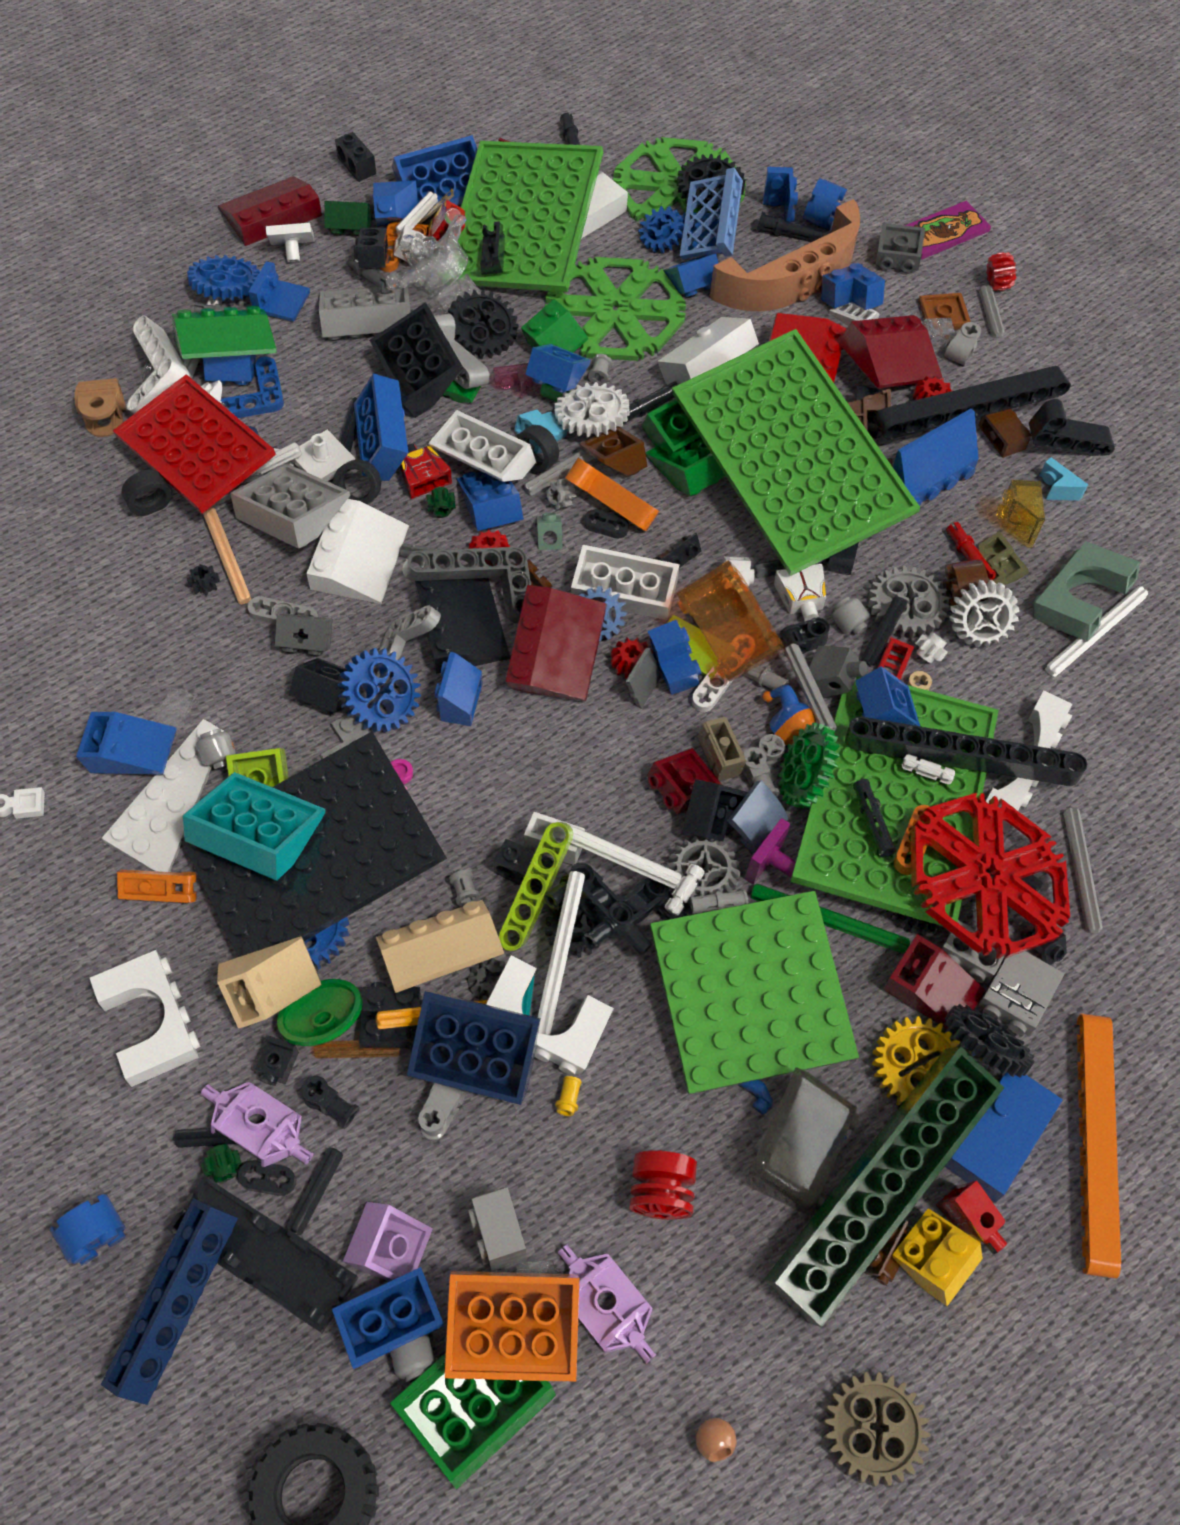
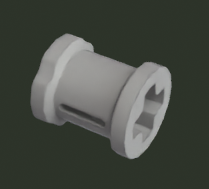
[588,354,612,384]
[449,870,480,905]

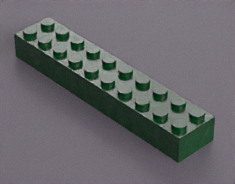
[764,1046,1004,1327]

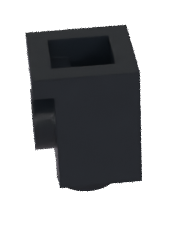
[255,1036,299,1086]

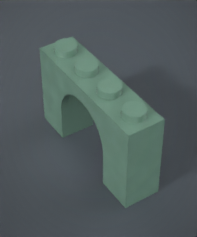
[1033,541,1140,642]

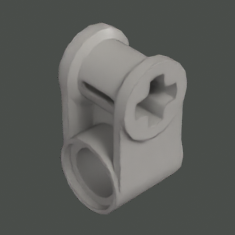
[944,322,981,366]
[418,1083,466,1141]

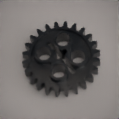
[677,154,746,210]
[447,289,519,359]
[944,1004,1035,1078]

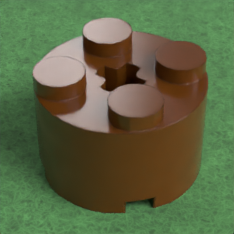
[943,559,989,613]

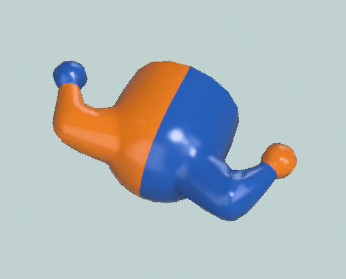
[762,685,817,745]

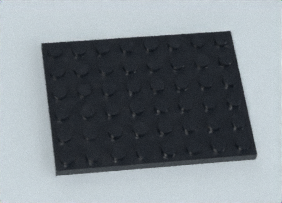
[181,731,447,957]

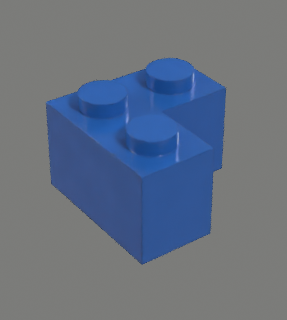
[821,263,885,310]
[648,620,701,695]

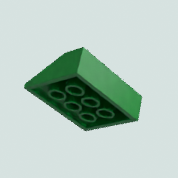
[172,306,277,359]
[645,438,725,496]
[390,1353,556,1490]

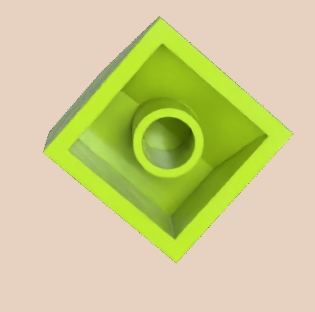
[226,748,288,787]

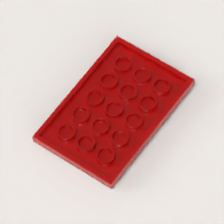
[113,374,276,514]

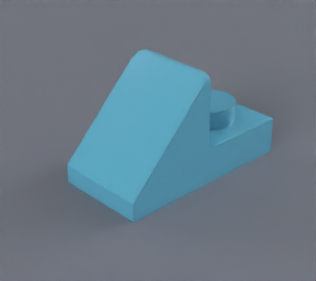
[1039,457,1088,501]

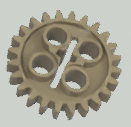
[823,1372,931,1487]

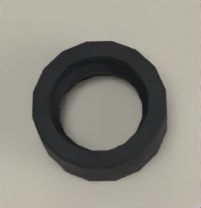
[516,425,560,473]
[333,459,382,504]
[121,470,172,516]

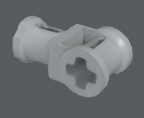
[742,747,780,797]

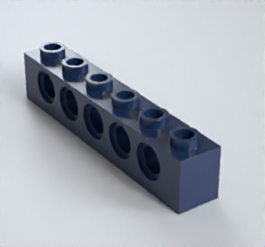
[101,1198,238,1405]

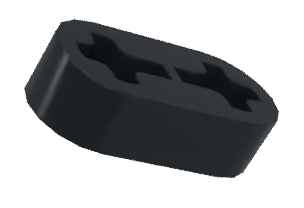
[584,509,629,539]
[238,1161,296,1196]

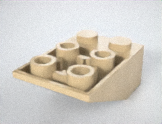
[217,936,321,1029]

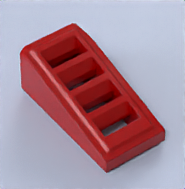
[878,637,914,680]

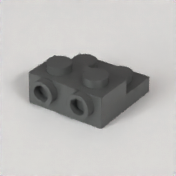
[876,223,925,272]

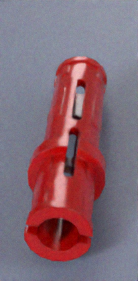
[946,522,996,583]

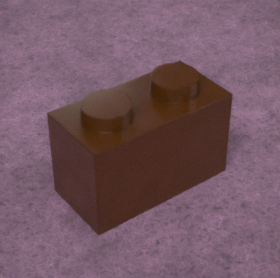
[978,409,1031,458]

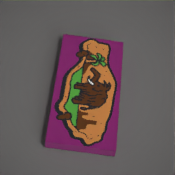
[905,200,991,260]

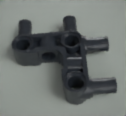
[544,862,688,957]

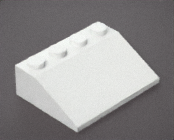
[307,499,409,604]

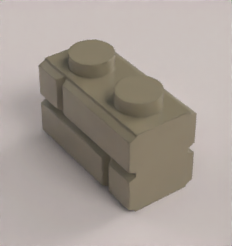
[697,717,747,781]

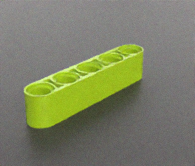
[499,822,574,951]

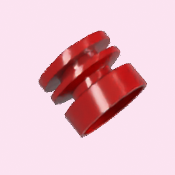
[629,1151,697,1220]

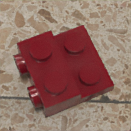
[647,748,722,815]

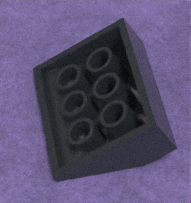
[369,302,464,418]
[415,578,510,674]

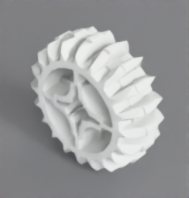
[950,580,1019,647]

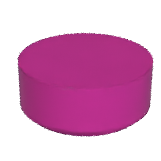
[391,759,413,784]

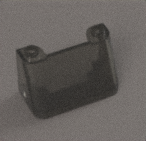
[744,1067,860,1217]

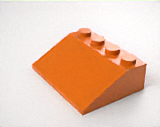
[445,1271,580,1382]

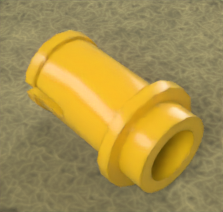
[555,1076,582,1116]

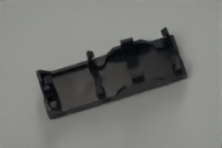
[166,1175,358,1334]

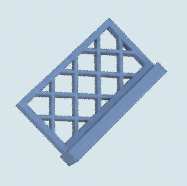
[680,168,743,260]

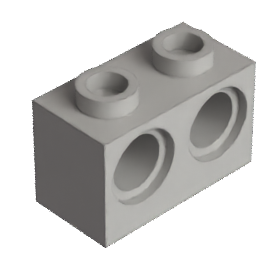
[942,920,1005,984]

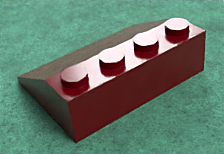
[218,176,322,246]
[839,315,942,389]
[505,585,607,701]

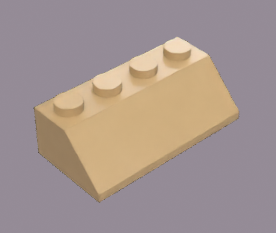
[376,900,504,993]

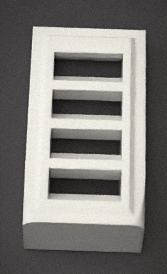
[829,302,879,326]

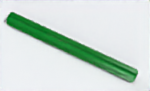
[751,884,910,954]

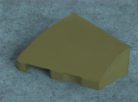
[979,531,1029,585]

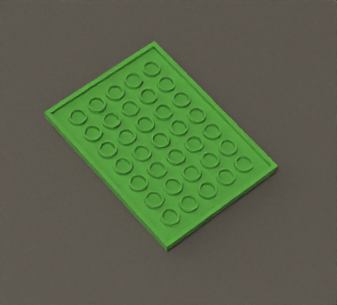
[441,141,603,292]

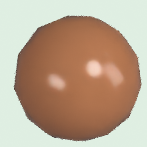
[695,1418,737,1462]

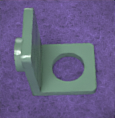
[537,513,563,550]

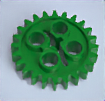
[778,722,840,809]

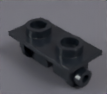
[655,533,701,569]

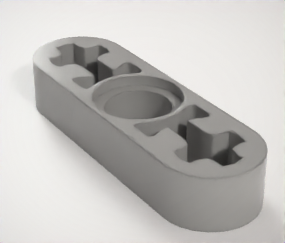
[248,596,318,631]

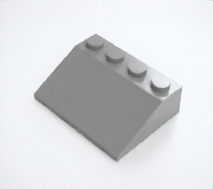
[319,284,410,340]
[230,463,350,549]

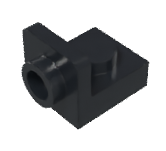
[1021,925,1067,965]

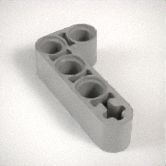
[434,313,489,389]

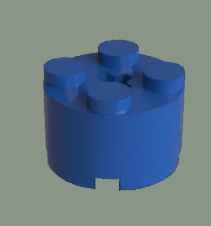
[803,178,847,231]
[50,1194,126,1266]

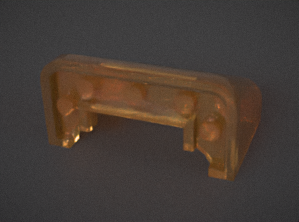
[676,560,785,681]

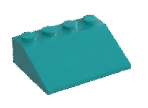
[182,772,325,880]

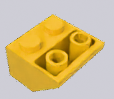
[892,1208,983,1306]

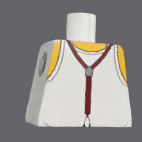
[774,564,826,621]

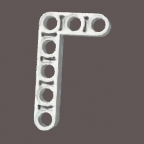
[127,315,189,414]

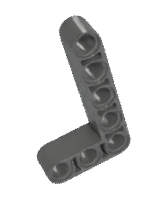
[402,547,531,623]

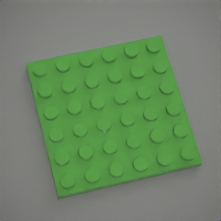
[650,891,859,1095]

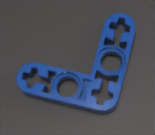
[220,356,284,418]

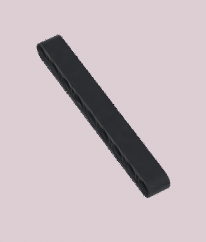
[874,366,1071,439]
[845,717,1088,786]

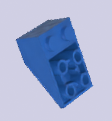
[457,472,524,531]
[76,712,177,774]

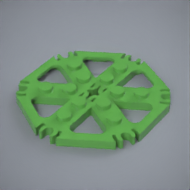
[613,137,746,222]
[545,257,686,361]

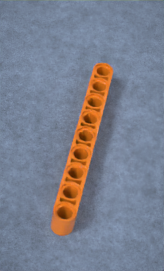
[1077,1013,1121,1279]

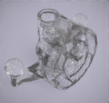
[385,208,468,296]

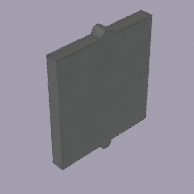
[625,648,662,709]

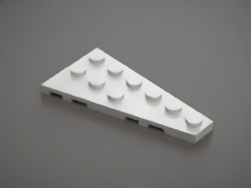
[102,719,224,872]

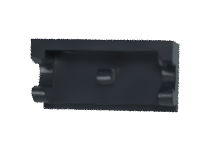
[480,221,505,275]

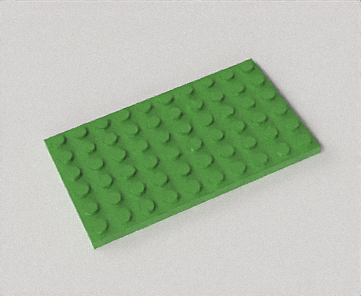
[672,329,920,576]
[791,677,999,926]

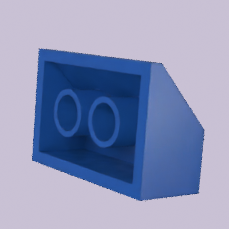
[332,1267,444,1369]

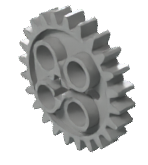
[868,566,949,639]

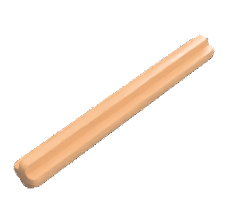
[203,507,251,605]

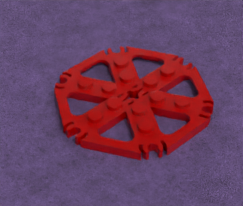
[911,793,1070,959]

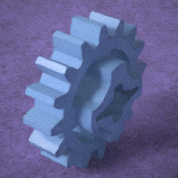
[579,586,628,641]

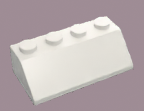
[428,410,536,482]

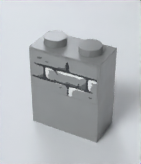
[978,951,1065,1036]

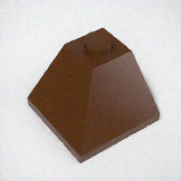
[579,426,648,476]

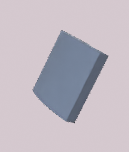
[727,780,788,854]

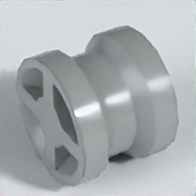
[758,734,785,766]

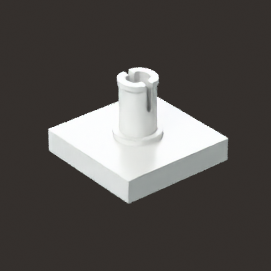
[266,223,314,262]
[292,429,355,481]

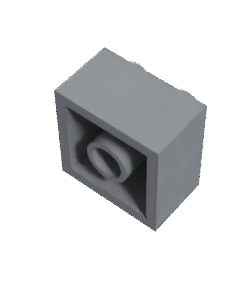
[468,1187,527,1272]

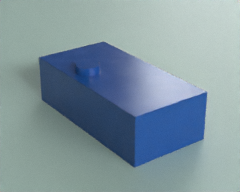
[354,373,408,481]
[944,1072,1063,1203]

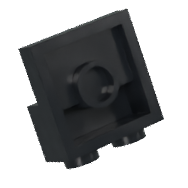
[359,982,421,1048]

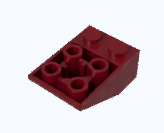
[883,934,985,1029]

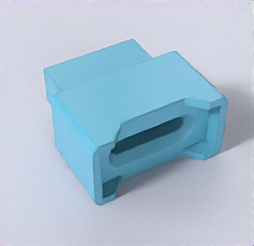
[514,409,568,454]

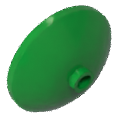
[277,979,363,1046]

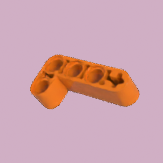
[565,458,660,531]

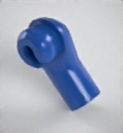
[738,1080,773,1114]

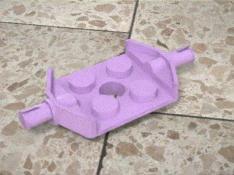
[200,1082,314,1167]
[558,1244,656,1364]

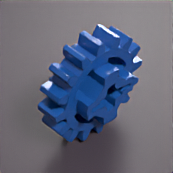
[638,206,684,254]

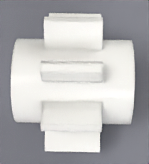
[915,632,948,663]

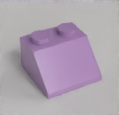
[343,1202,433,1282]

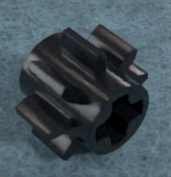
[187,564,220,596]

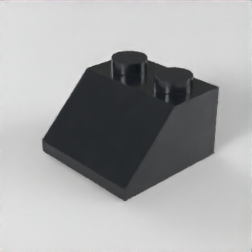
[289,658,347,714]

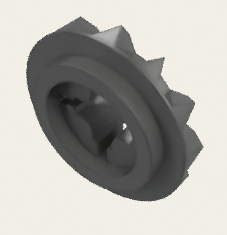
[468,958,506,1000]

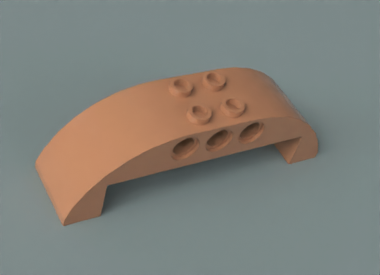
[710,199,860,312]

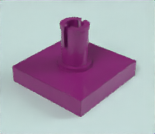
[745,818,796,885]

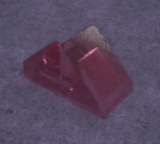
[493,363,535,399]

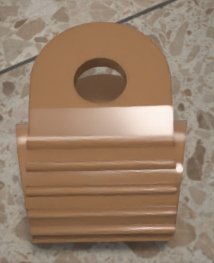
[75,378,126,437]

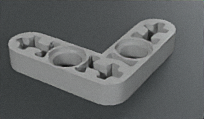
[373,605,441,686]

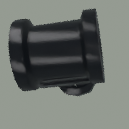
[302,1076,360,1129]

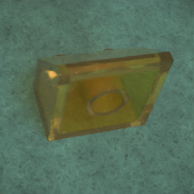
[997,480,1045,548]

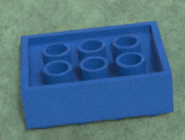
[392,135,478,212]
[893,409,979,506]

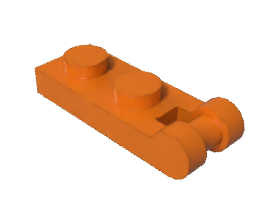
[117,869,197,903]

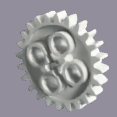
[555,382,630,437]

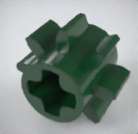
[426,487,456,517]
[201,1144,242,1183]

